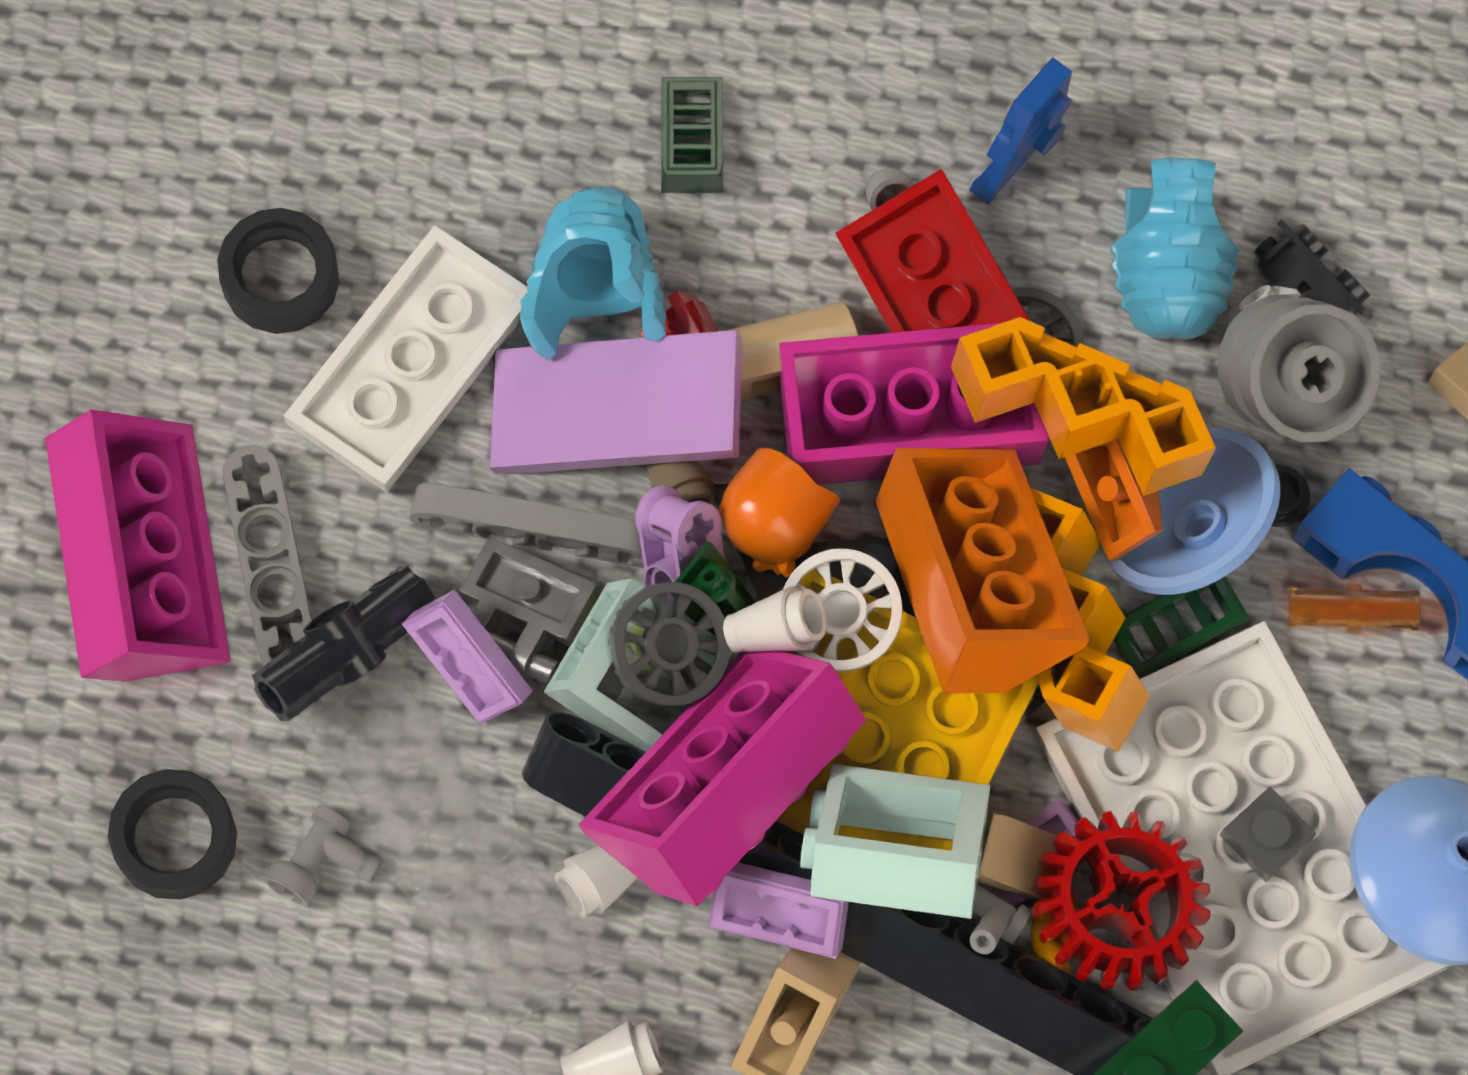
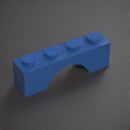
[1293,468,1468,681]

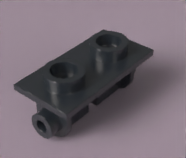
[1254,219,1373,320]

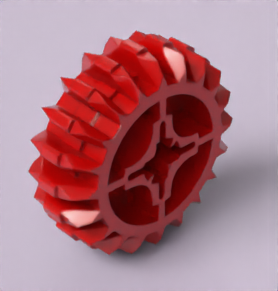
[1031,811,1211,991]

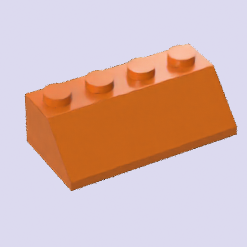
[875,448,1089,694]

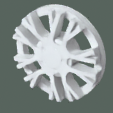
[783,549,903,672]

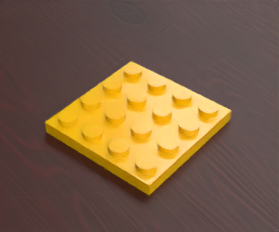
[776,568,1039,851]

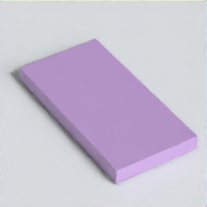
[490,330,743,474]

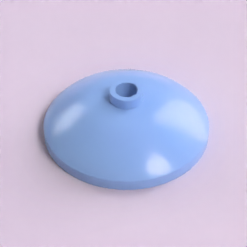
[1100,427,1280,595]
[1350,776,1468,966]

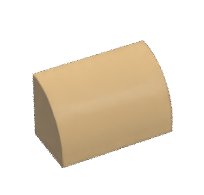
[724,301,858,400]

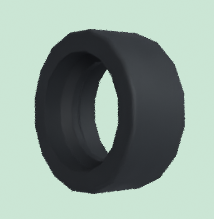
[217,208,340,334]
[108,769,237,900]

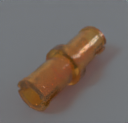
[1288,583,1420,634]

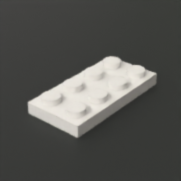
[283,225,527,493]

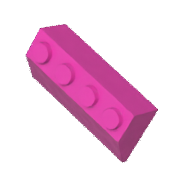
[779,320,1049,485]
[45,409,231,682]
[578,651,867,907]

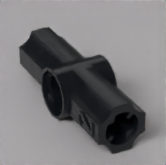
[252,566,435,721]

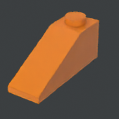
[1065,362,1163,560]

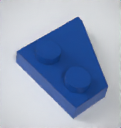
[969,57,1072,204]

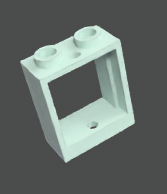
[544,578,739,752]
[800,764,990,919]

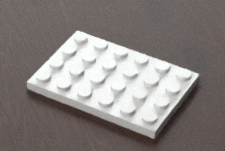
[1034,621,1451,1075]

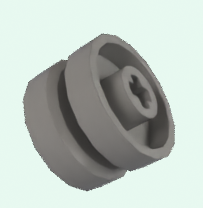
[1217,294,1380,443]

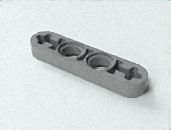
[223,445,312,666]
[409,483,644,568]

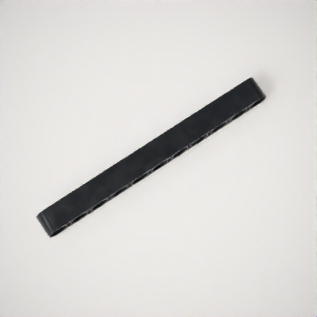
[521,712,1153,1075]

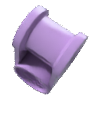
[635,485,725,606]

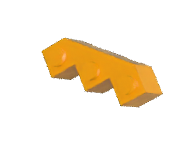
[951,317,1216,496]
[1030,488,1150,752]

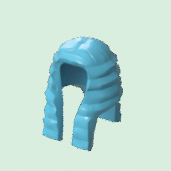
[1110,158,1239,340]
[519,186,667,361]

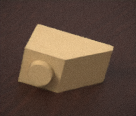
[730,948,861,1075]

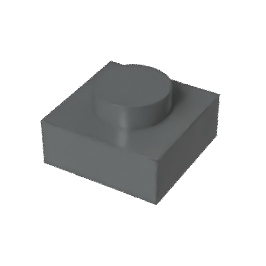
[1220,787,1316,882]

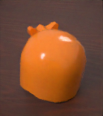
[719,448,841,578]

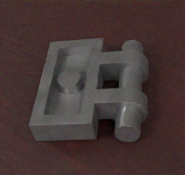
[459,536,602,684]

